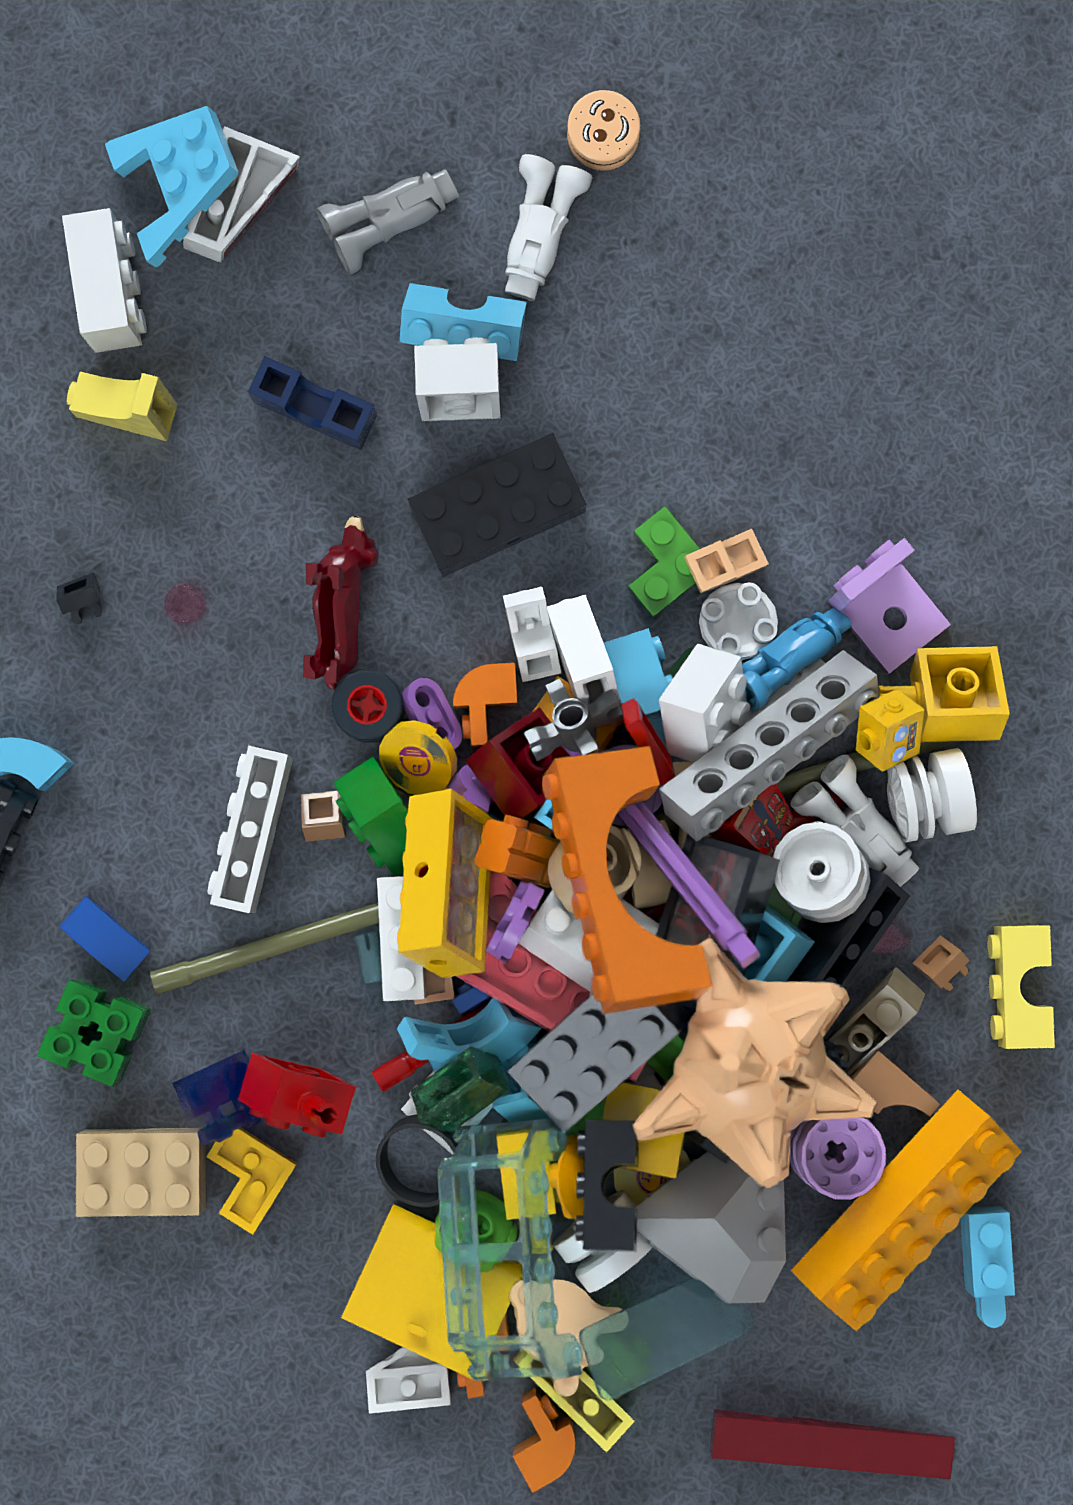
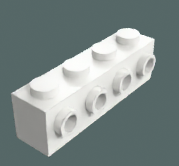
[208,746,293,913]

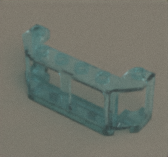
[437,1119,583,1381]

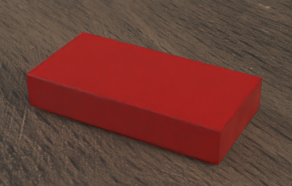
[621,698,676,786]

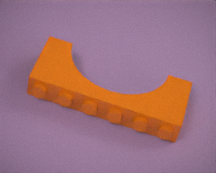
[542,746,713,1014]

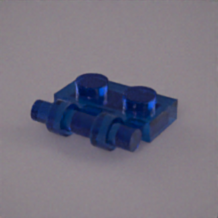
[172,1050,262,1145]

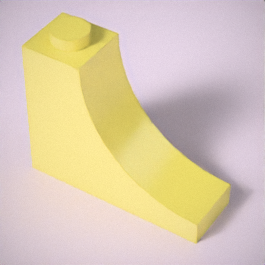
[67,372,178,441]

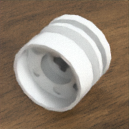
[887,748,977,843]

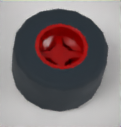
[332,670,405,743]

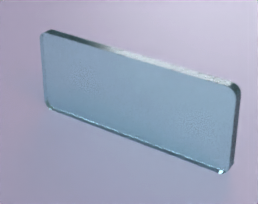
[579,1277,754,1401]

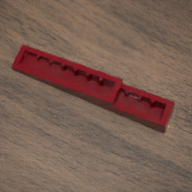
[709,1409,955,1479]

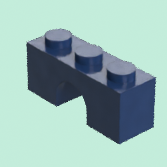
[248,356,377,450]

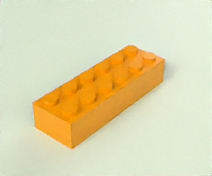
[791,1090,1022,1332]

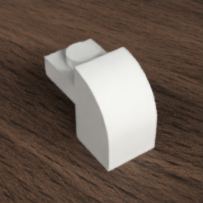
[503,587,561,682]

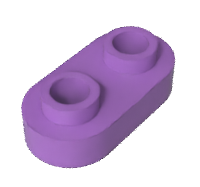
[402,678,462,750]

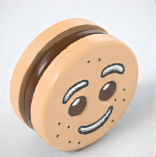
[567,90,640,171]

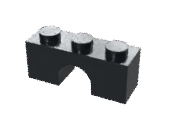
[575,1120,639,1252]

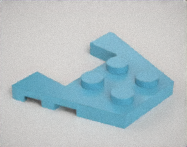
[105,106,239,268]

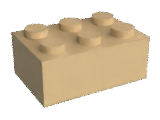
[76,1128,206,1217]

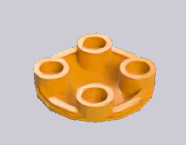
[548,1135,585,1219]

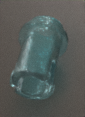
[354,932,382,984]

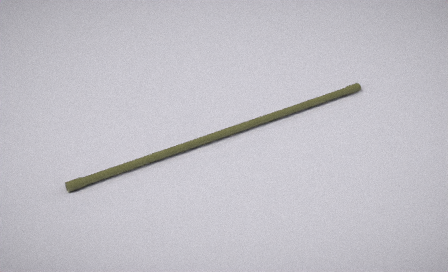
[150,741,958,995]

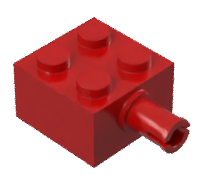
[238,1053,356,1137]

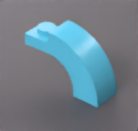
[0,737,75,791]
[397,998,541,1076]

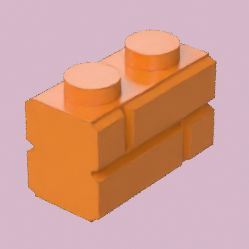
[474,815,561,888]

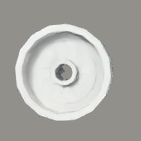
[773,822,870,923]
[553,1190,653,1293]

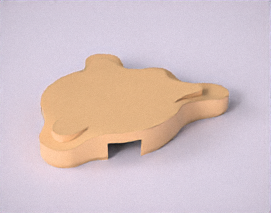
[509,1280,627,1396]

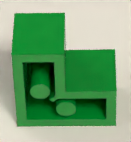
[333,757,408,877]

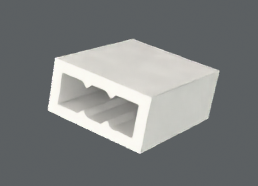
[547,595,622,710]

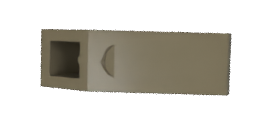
[826,967,925,1076]

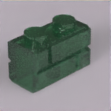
[410,1046,510,1133]

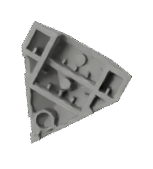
[635,1152,786,1303]

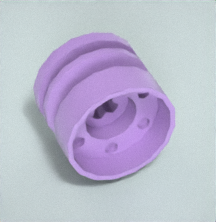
[790,1118,886,1199]

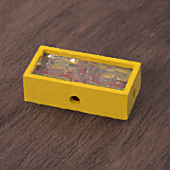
[397,789,493,978]

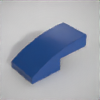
[59,895,150,981]

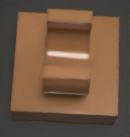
[912,935,970,991]

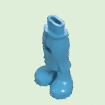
[742,608,852,712]

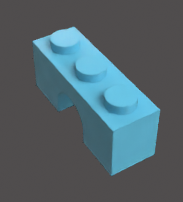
[399,283,527,361]

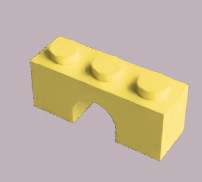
[987,925,1055,1049]

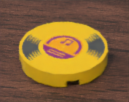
[379,720,457,795]

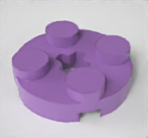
[485,880,544,964]

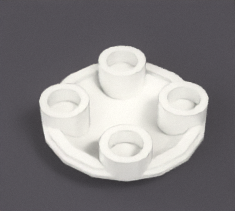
[699,582,778,660]

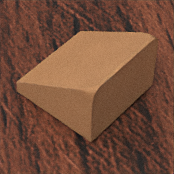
[301,791,345,842]

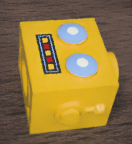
[856,689,924,772]

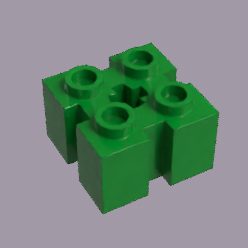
[37,979,151,1087]

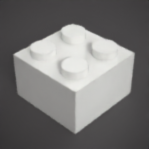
[659,644,750,763]

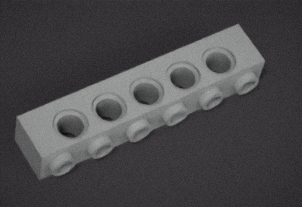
[660,650,879,841]

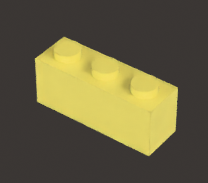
[512,1348,634,1452]

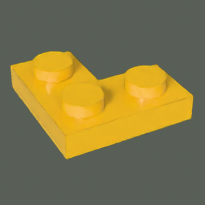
[206,1121,298,1235]

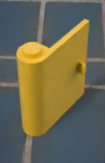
[341,1204,530,1381]

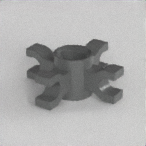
[524,678,624,761]

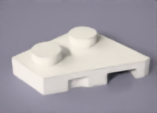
[366,1347,451,1413]

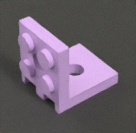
[828,538,951,675]

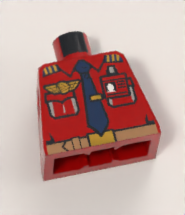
[709,784,793,857]

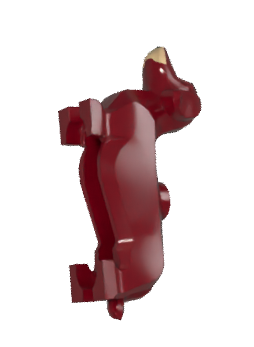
[303,516,379,690]

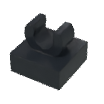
[56,573,102,625]

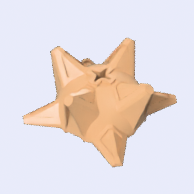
[633,938,877,1188]

